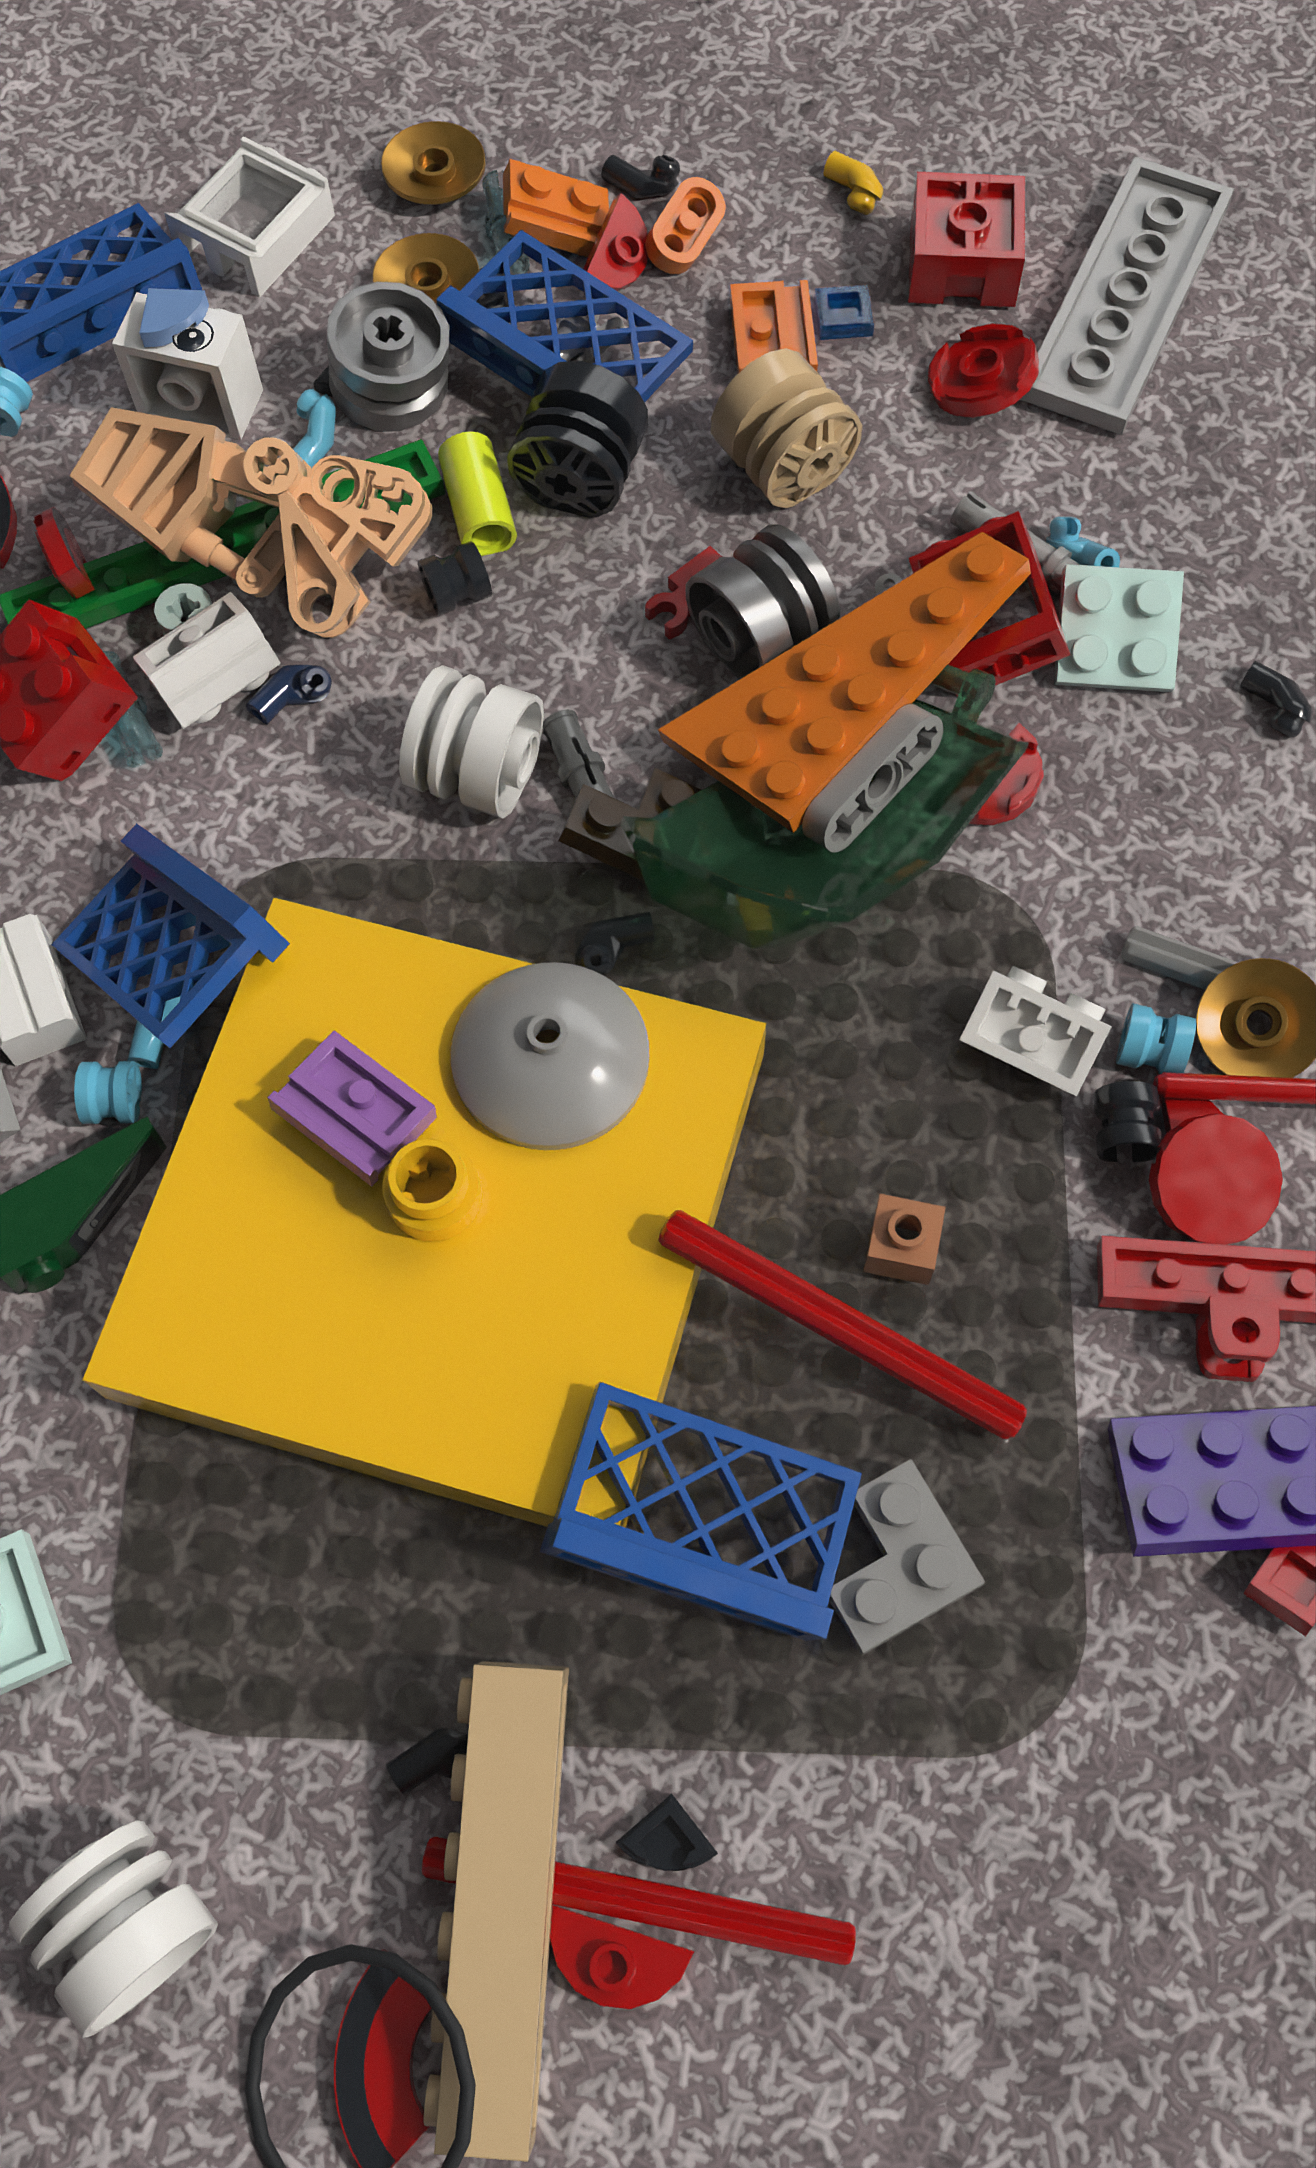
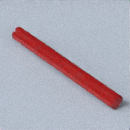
[658,1210,1027,1439]
[422,1837,856,1966]

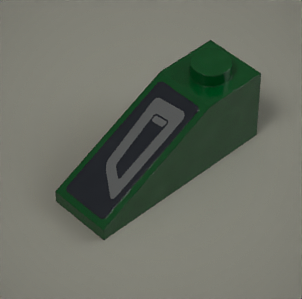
[0,1116,167,1294]

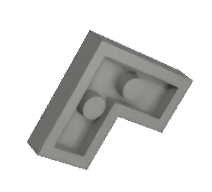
[829,1459,985,1656]

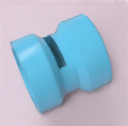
[1116,1003,1196,1074]

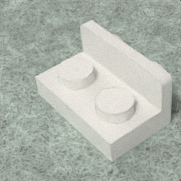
[959,966,1112,1096]

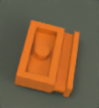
[503,159,609,257]
[730,280,818,374]

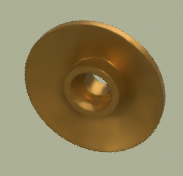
[381,121,486,204]
[373,233,479,304]
[1196,958,1316,1078]

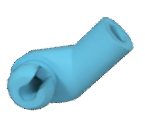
[293,389,336,468]

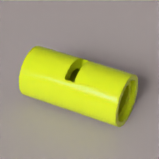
[438,432,517,556]

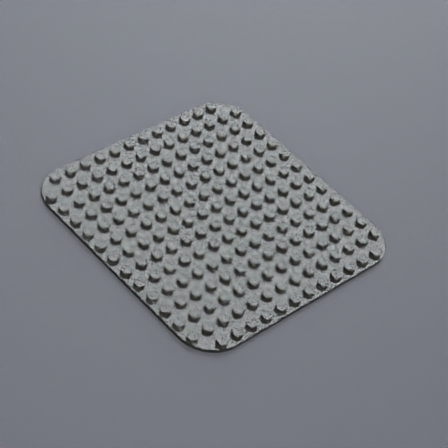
[114,858,1087,1758]

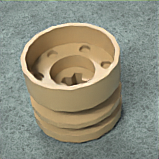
[711,348,862,508]

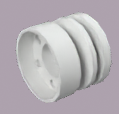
[9,1820,218,2038]

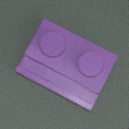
[267,1030,437,1187]

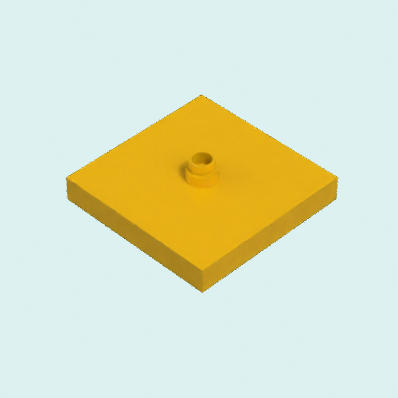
[82,897,766,1528]

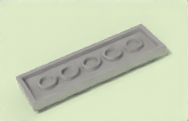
[1020,157,1235,435]

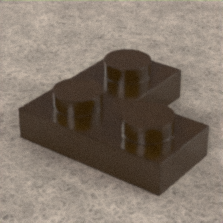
[558,768,709,893]

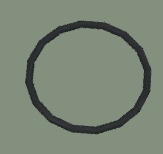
[244,1944,476,2168]

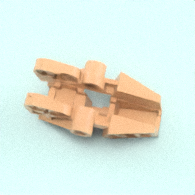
[70,407,432,638]

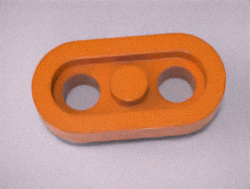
[645,177,726,274]

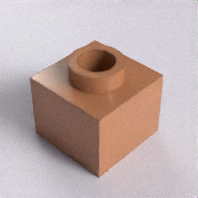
[864,1194,946,1285]

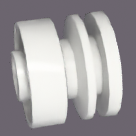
[399,665,544,819]

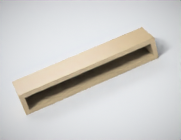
[424,1661,569,2162]

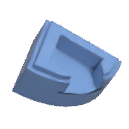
[139,288,209,347]

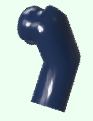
[245,665,332,725]

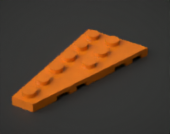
[658,532,1031,833]

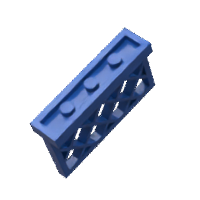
[0,203,202,382]
[436,230,693,403]
[51,823,290,1048]
[540,1382,862,1641]

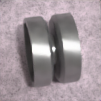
[327,282,449,432]

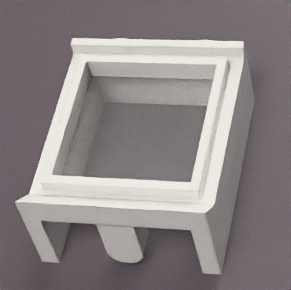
[164,136,335,297]

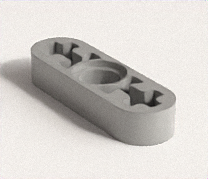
[802,704,943,852]

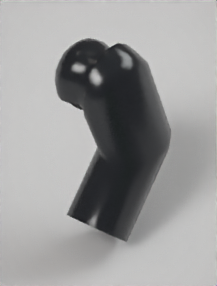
[386,1728,468,1795]

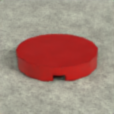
[928,323,1039,418]
[1149,1114,1283,1245]

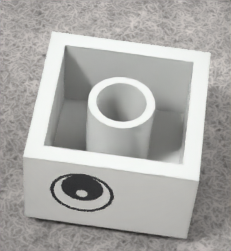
[112,292,263,440]

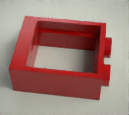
[908,511,1071,698]

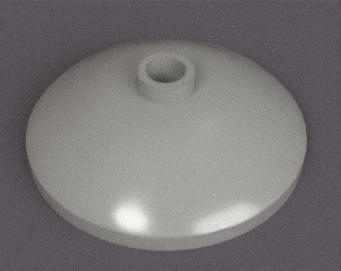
[451,962,650,1150]

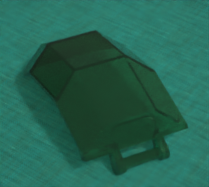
[620,665,1029,949]

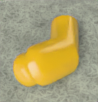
[823,150,883,215]

